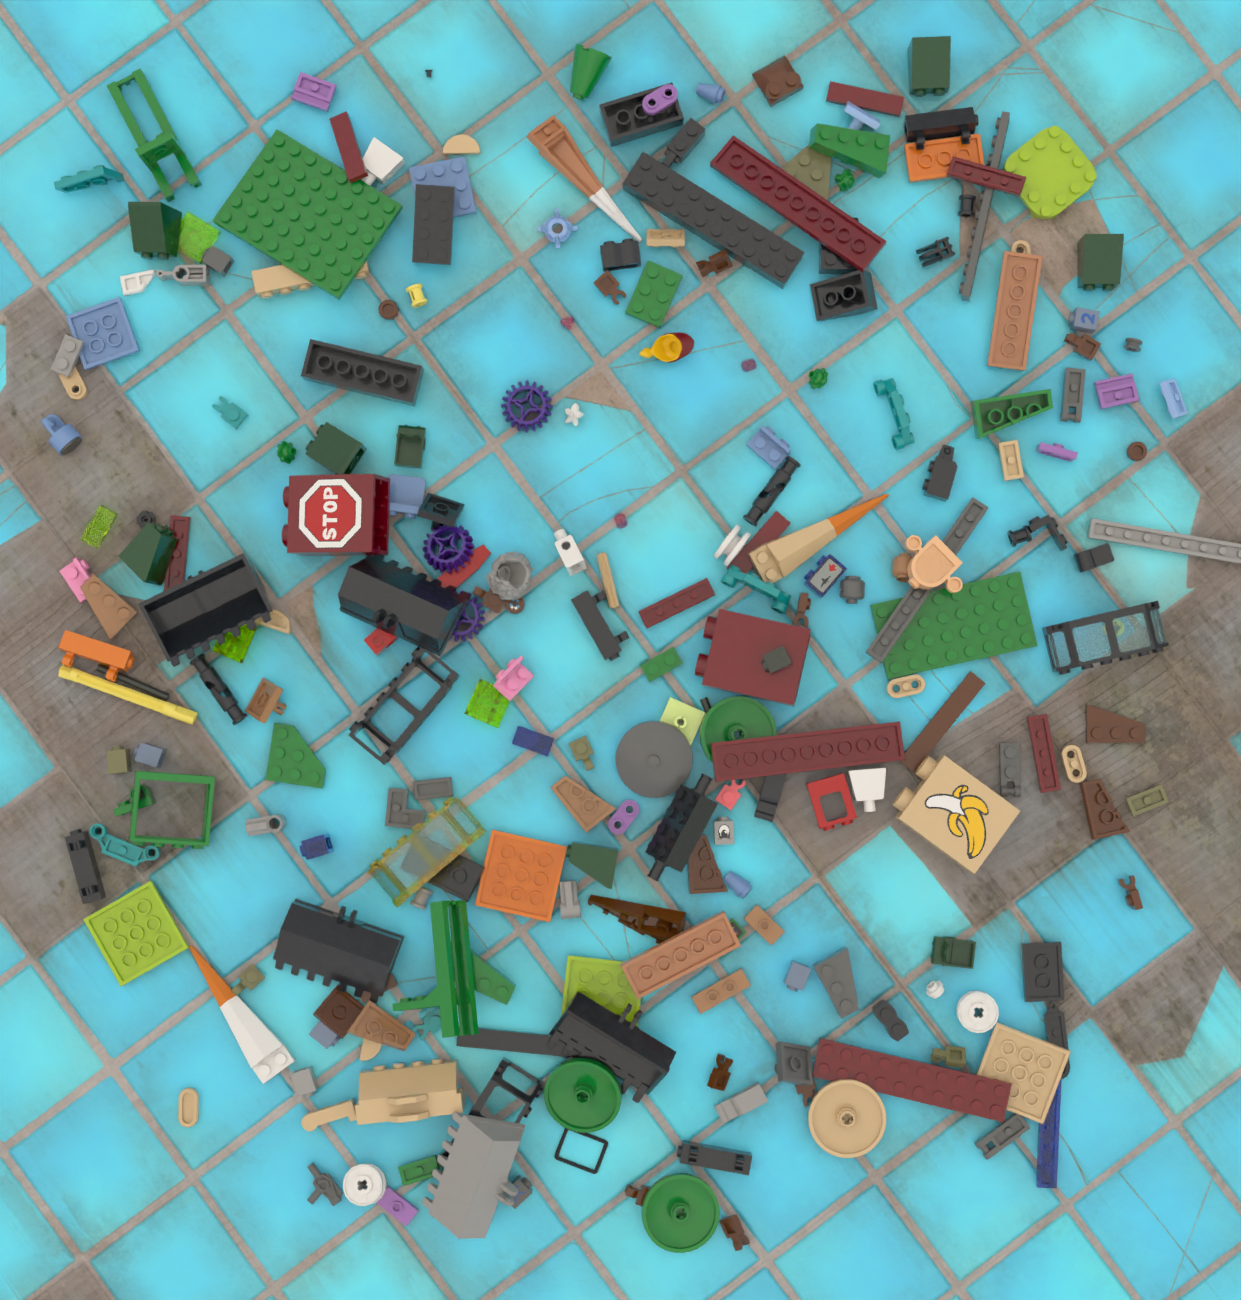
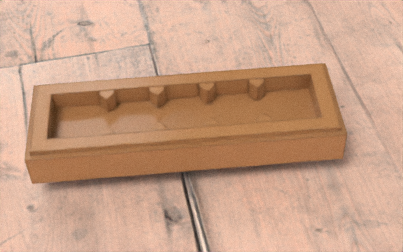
[691,968,751,1014]

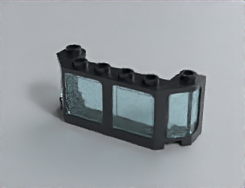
[1042,601,1169,675]

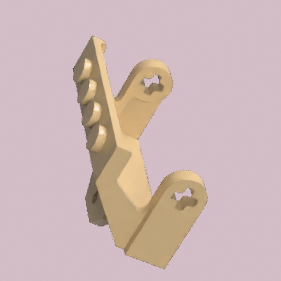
[355,1058,466,1125]

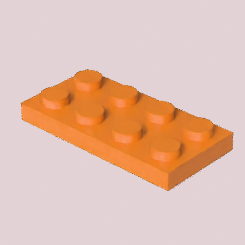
[904,134,985,183]

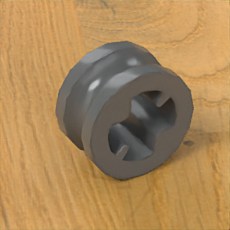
[1123,338,1143,352]

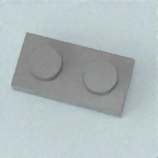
[51,334,85,378]

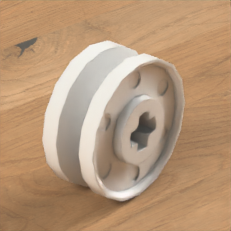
[713,524,751,566]
[956,990,999,1033]
[343,1163,387,1206]

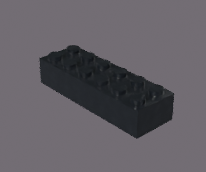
[301,339,424,407]

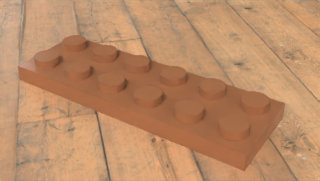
[987,251,1043,371]
[620,911,741,999]

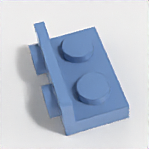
[746,426,791,470]

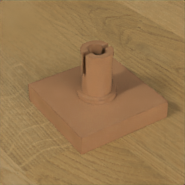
[245,677,286,724]

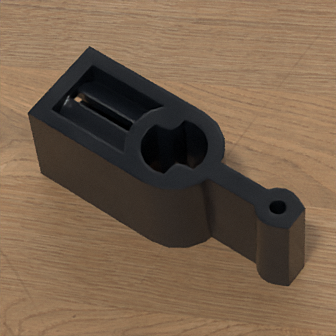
[754,774,787,822]

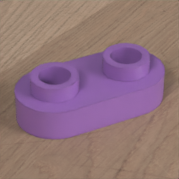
[642,84,678,115]
[608,800,639,834]

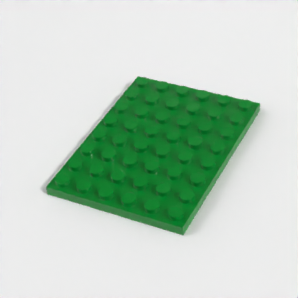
[213,129,403,300]

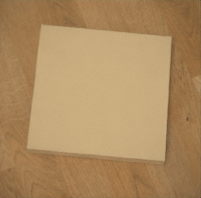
[976,1022,1071,1124]

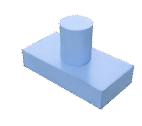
[844,101,881,130]

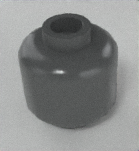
[840,576,865,604]

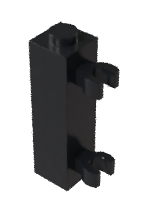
[904,107,979,150]
[571,590,630,662]
[65,829,106,904]
[676,1140,752,1175]

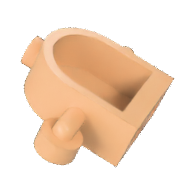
[905,535,963,593]

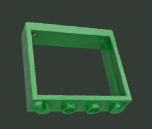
[128,771,215,849]

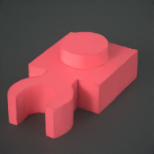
[715,780,746,810]

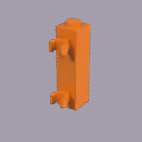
[58,630,135,682]

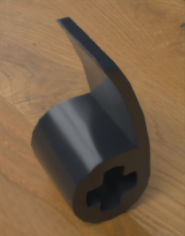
[1074,543,1114,573]

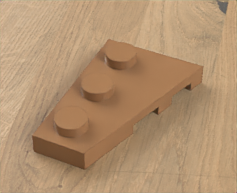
[80,573,137,640]
[550,775,616,833]
[346,1000,416,1051]

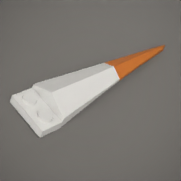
[190,946,296,1084]

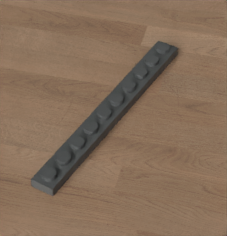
[959,111,1010,302]
[866,497,989,664]

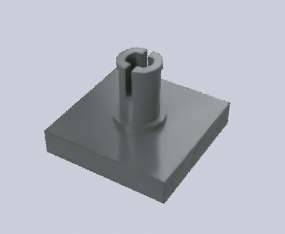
[774,1042,813,1086]

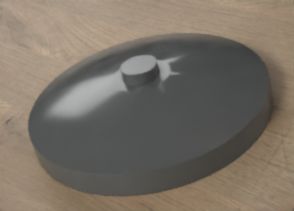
[616,721,693,798]

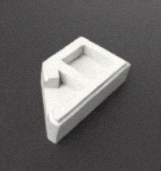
[120,269,156,296]

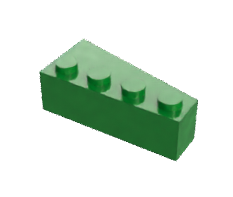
[809,123,890,178]
[970,389,1053,439]
[451,943,516,1005]

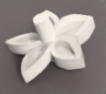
[565,403,584,426]

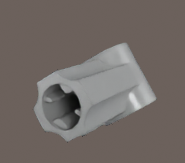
[245,814,287,836]
[559,880,581,920]

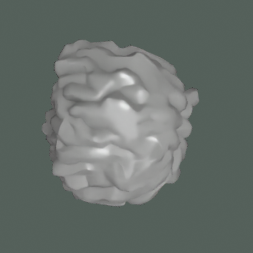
[486,551,533,600]

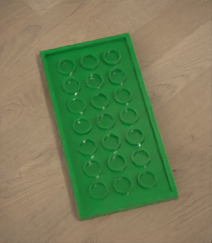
[870,572,1037,680]

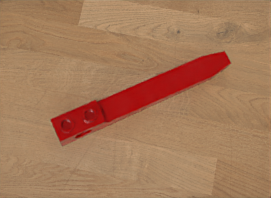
[364,544,491,657]

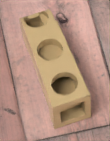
[301,1098,357,1131]

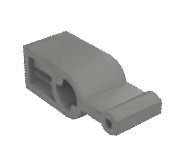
[156,265,210,286]
[714,1082,768,1124]

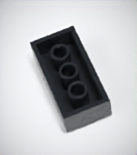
[599,82,684,147]
[412,184,455,265]

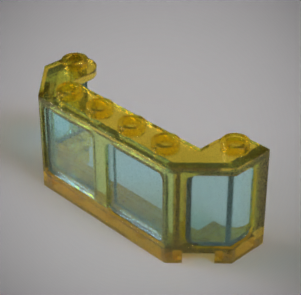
[368,796,487,907]

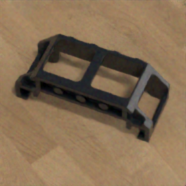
[349,647,460,765]
[442,1057,544,1158]

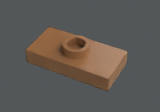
[744,904,785,945]

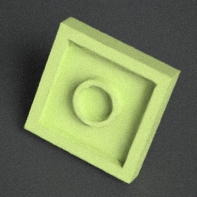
[660,697,705,746]

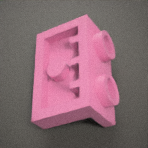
[60,557,91,603]
[493,656,534,701]

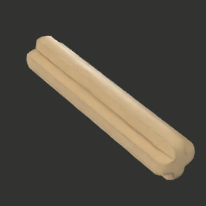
[597,552,619,609]

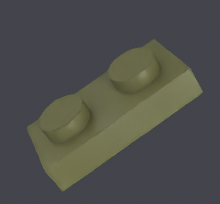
[1124,784,1169,816]

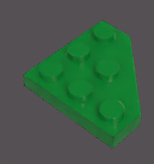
[265,723,326,788]

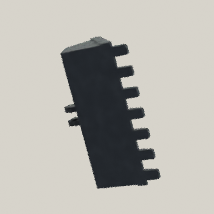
[138,553,273,667]
[338,556,471,656]
[273,898,405,1003]
[547,991,676,1103]

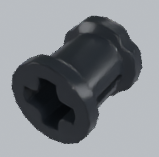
[958,195,976,218]
[1007,525,1032,547]

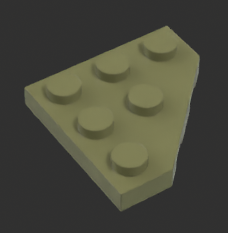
[781,145,831,200]

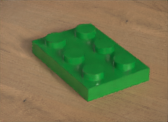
[625,261,683,328]

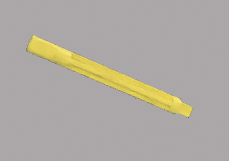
[58,664,198,725]

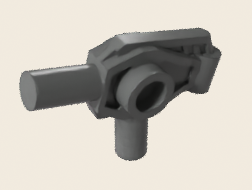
[307,1162,343,1206]

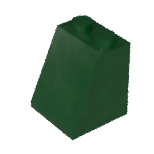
[907,36,951,97]
[128,202,182,260]
[1077,234,1124,291]
[305,422,367,475]
[118,522,178,586]
[566,841,618,889]

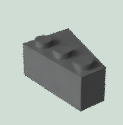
[812,946,859,1018]

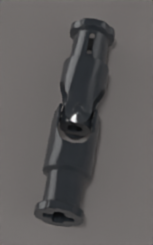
[743,456,801,527]
[190,654,248,725]

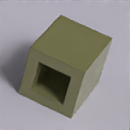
[106,746,132,774]

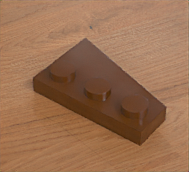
[1085,704,1145,743]
[1080,779,1130,840]
[687,835,728,894]

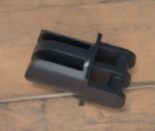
[916,237,956,267]

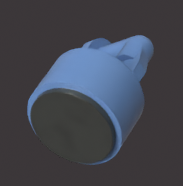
[42,414,82,455]

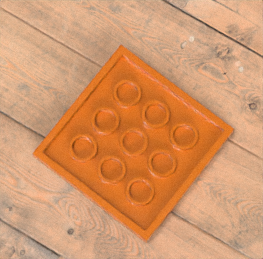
[475,829,567,922]

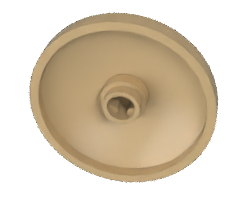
[808,1079,886,1158]

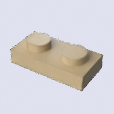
[646,229,685,247]
[997,440,1024,481]

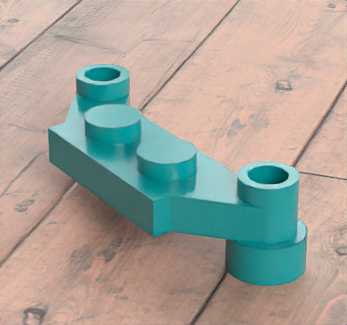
[873,378,914,450]
[721,565,791,614]
[90,823,161,867]

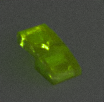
[80,505,118,549]

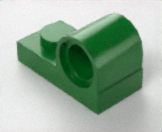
[113,785,156,817]

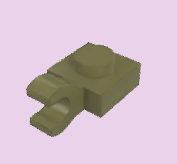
[569,736,594,771]
[231,963,265,996]
[931,1045,966,1068]

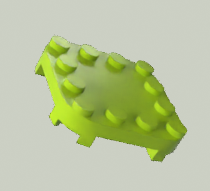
[1002,126,1097,220]

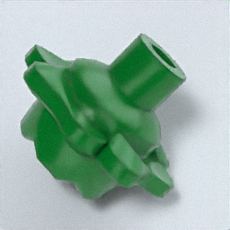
[835,169,855,192]
[809,368,828,389]
[277,441,296,464]

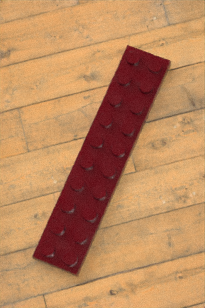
[710,135,886,272]
[710,722,905,782]
[812,1038,1012,1122]

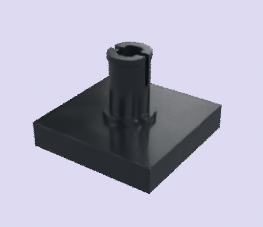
[417,493,465,530]

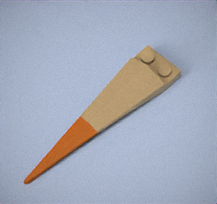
[747,494,889,583]

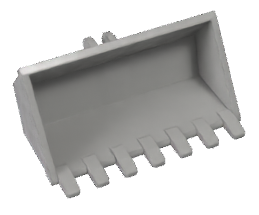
[422,1112,525,1239]

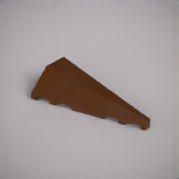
[588,895,686,944]

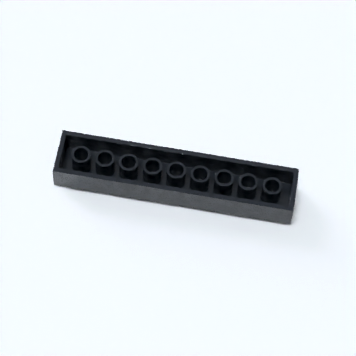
[622,152,805,289]

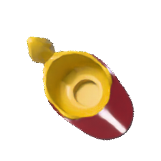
[639,332,694,363]

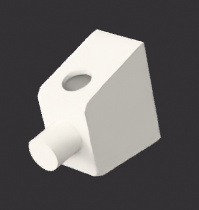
[361,137,405,186]
[554,529,587,577]
[847,768,886,812]

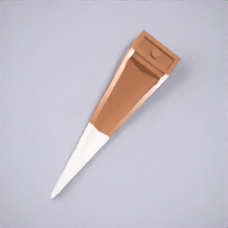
[526,115,642,243]

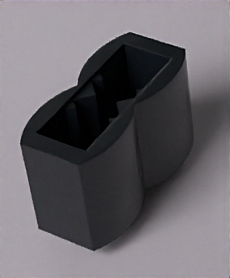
[600,238,641,272]
[872,999,909,1041]

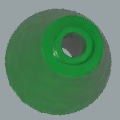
[570,44,612,101]

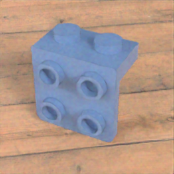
[388,474,426,519]

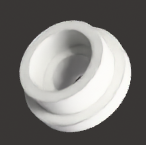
[926,981,944,999]

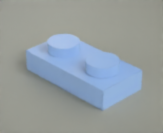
[1160,378,1188,419]

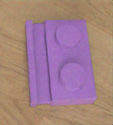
[291,72,337,112]
[1094,373,1139,410]

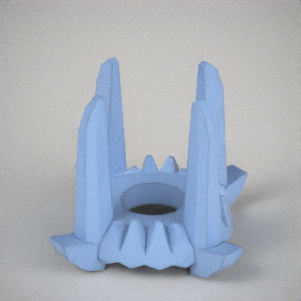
[537,208,578,249]

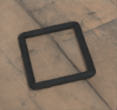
[554,1128,608,1174]

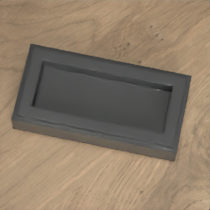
[413,777,454,800]

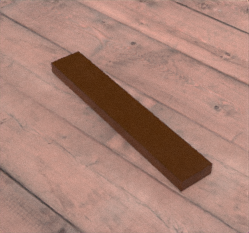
[899,671,986,773]

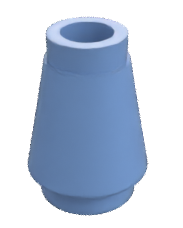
[696,83,726,104]
[724,871,753,899]

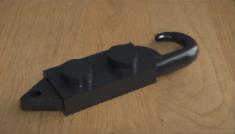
[1043,1001,1070,1080]

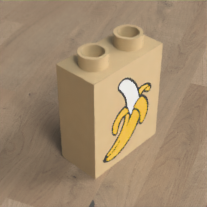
[892,755,1020,874]

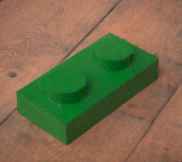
[640,647,683,682]
[398,1154,440,1186]

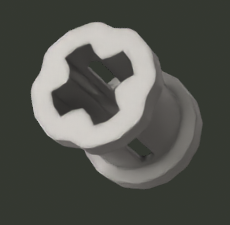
[410,886,433,910]

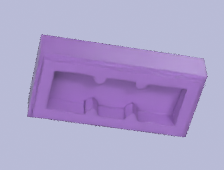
[1036,442,1078,462]
[376,1186,419,1226]

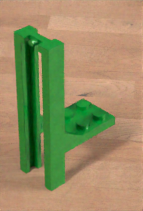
[107,69,202,202]
[392,900,479,1038]

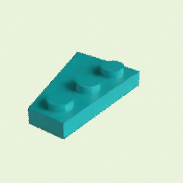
[54,165,124,193]

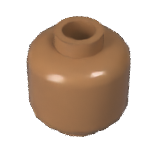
[892,553,912,582]

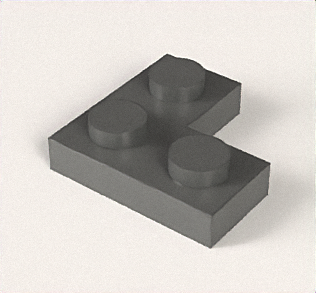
[385,788,426,830]

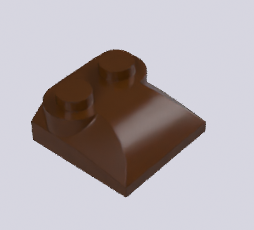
[752,56,804,107]

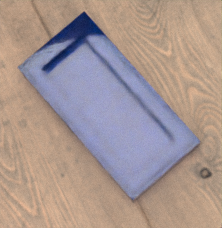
[512,726,554,756]

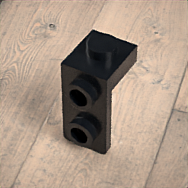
[1028,514,1067,551]

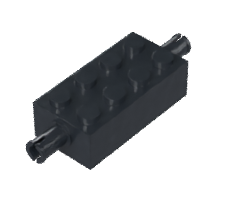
[645,773,718,882]

